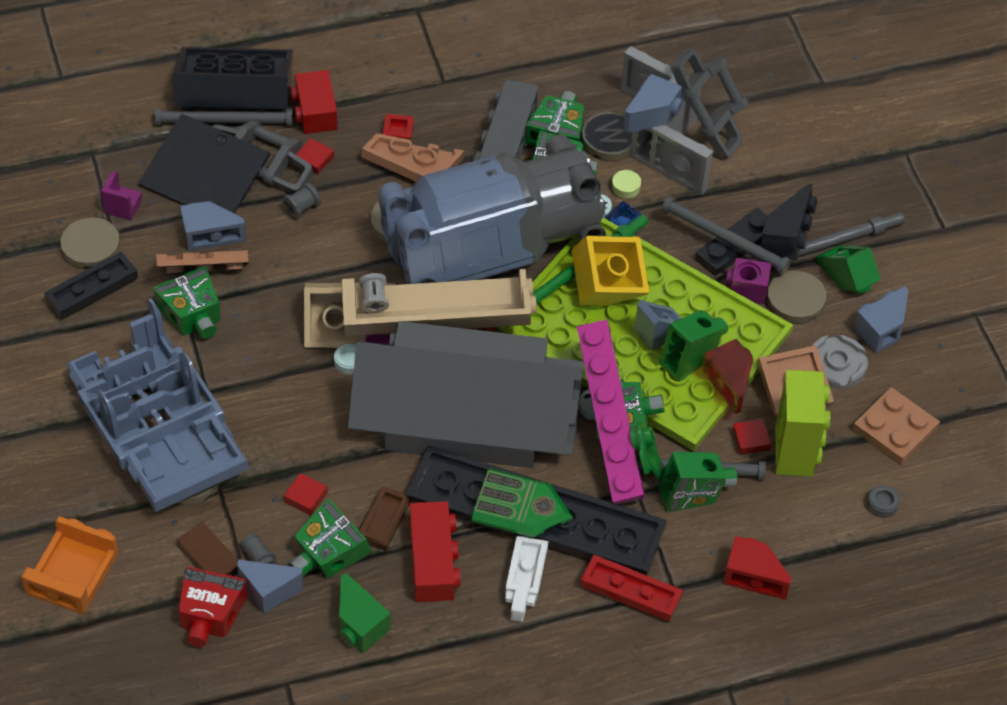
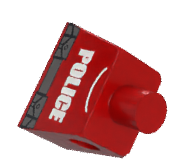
[179,566,248,647]

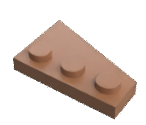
[361,133,464,181]
[156,250,249,274]

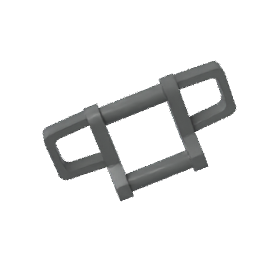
[671,48,749,158]
[212,120,313,194]

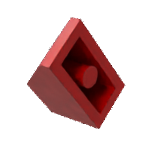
[724,536,791,600]

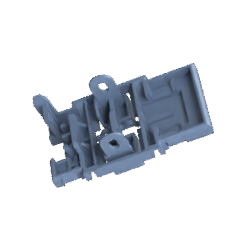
[66,298,249,512]

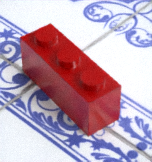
[410,501,461,602]

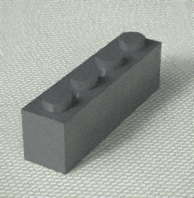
[474,79,539,161]

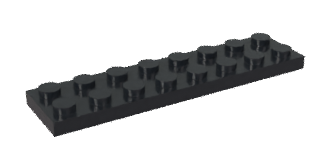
[406,445,667,575]

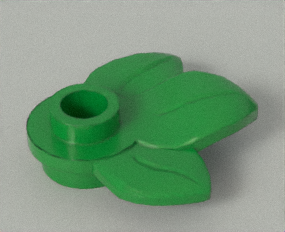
[630,422,664,481]

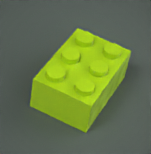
[775,370,830,477]

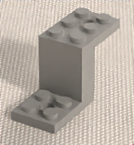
[621,46,713,196]

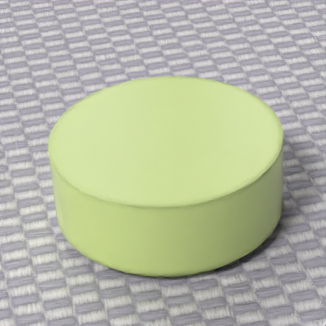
[612,170,641,198]

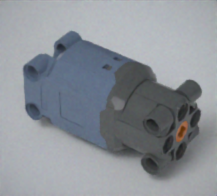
[378,134,607,284]

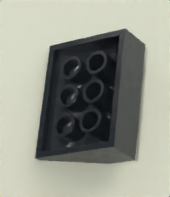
[173,47,293,112]

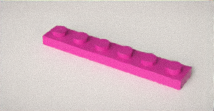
[577,319,645,504]

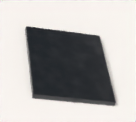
[138,113,271,214]

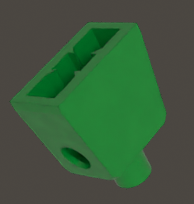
[658,310,728,382]

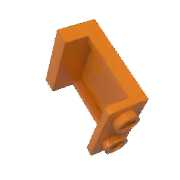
[21,516,119,615]

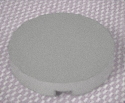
[812,335,868,389]

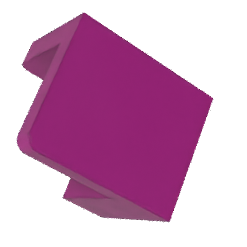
[101,171,143,221]

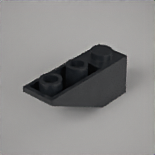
[762,184,817,260]

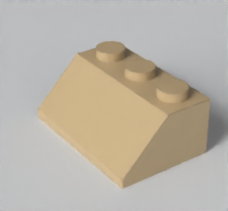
[304,283,396,348]

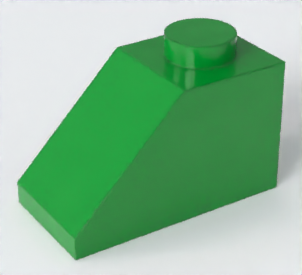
[816,245,881,294]
[339,573,391,653]

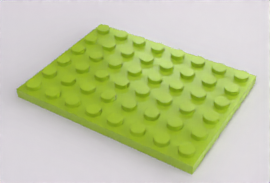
[494,217,793,451]

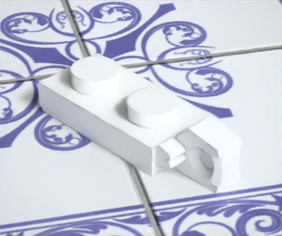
[505,536,548,622]

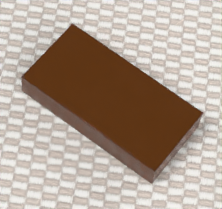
[359,486,410,551]
[177,522,238,576]

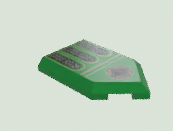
[472,468,573,538]

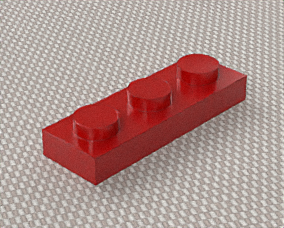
[580,555,683,622]

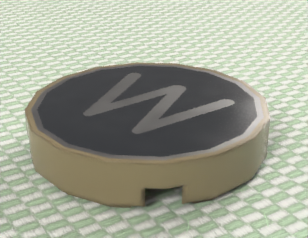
[582,112,632,161]

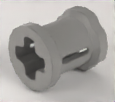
[359,273,389,313]

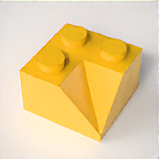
[571,236,649,306]

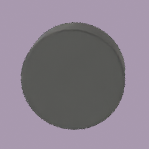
[867,486,900,518]

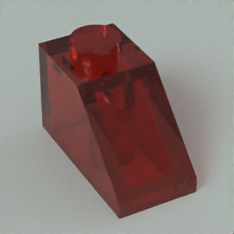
[703,339,753,415]

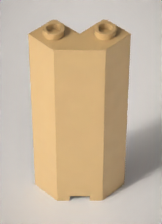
[342,269,537,336]

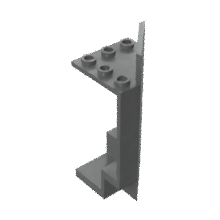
[348,321,584,468]

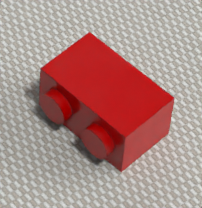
[291,70,338,134]

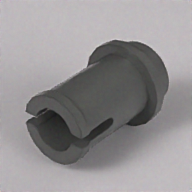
[241,534,277,565]

